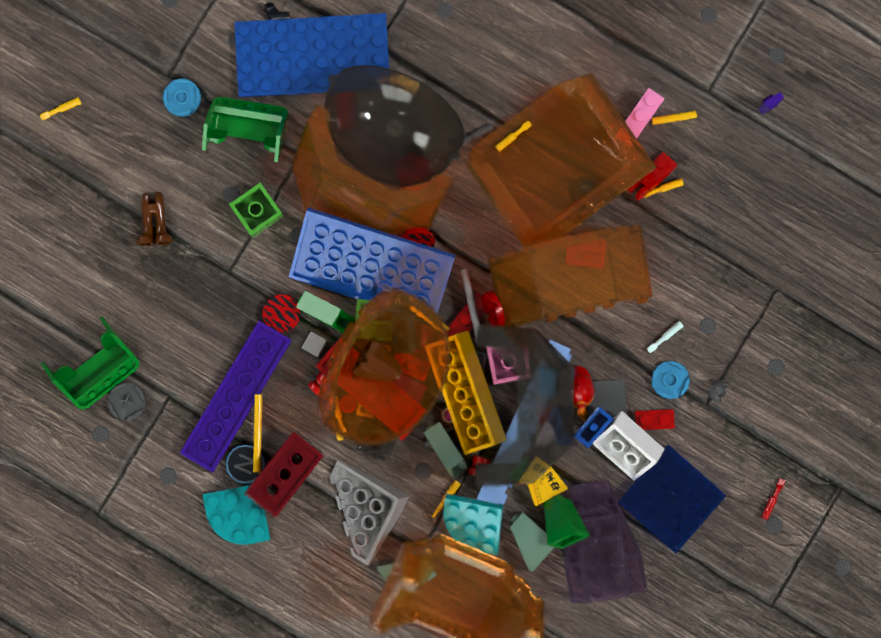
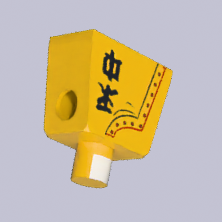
[525,458,568,506]

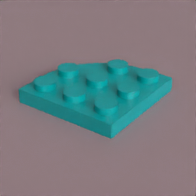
[203,485,271,545]
[443,494,503,555]

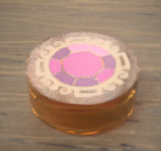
[440,406,453,425]

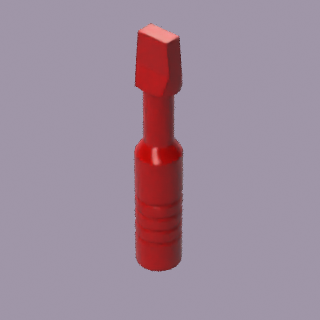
[761,478,786,520]

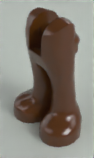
[136,192,173,246]

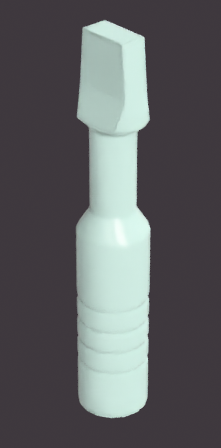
[646,321,684,353]

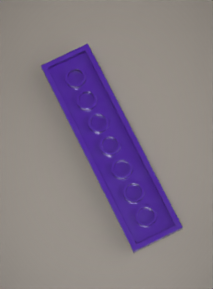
[180,321,292,473]

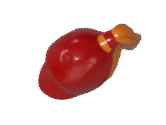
[565,366,595,421]

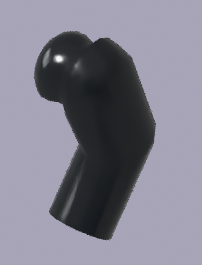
[264,2,290,20]

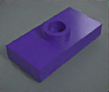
[759,92,784,114]

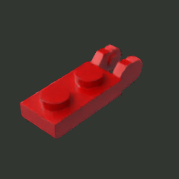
[627,152,677,201]

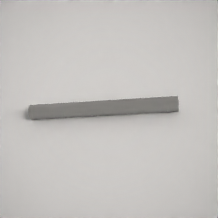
[460,269,485,345]

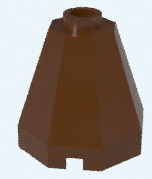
[353,337,403,383]

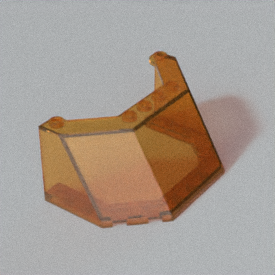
[292,104,453,237]
[487,224,653,334]
[369,534,544,638]

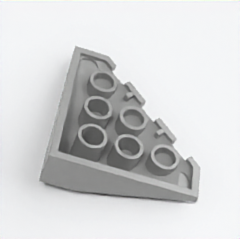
[330,460,409,566]

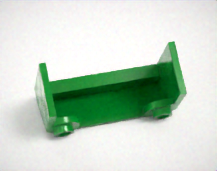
[202,97,288,162]
[41,316,140,409]

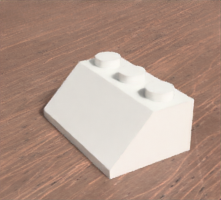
[593,411,664,481]

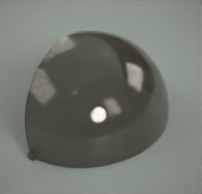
[324,65,465,186]

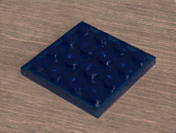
[617,444,726,554]

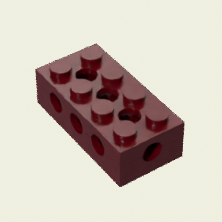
[244,432,324,518]

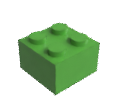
[229,182,284,238]

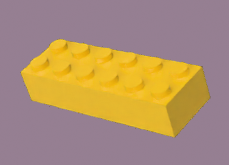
[426,331,507,455]

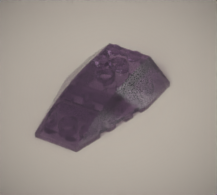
[564,480,648,604]

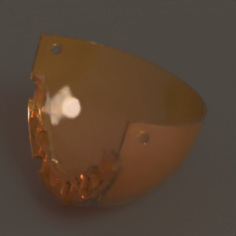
[318,287,450,445]

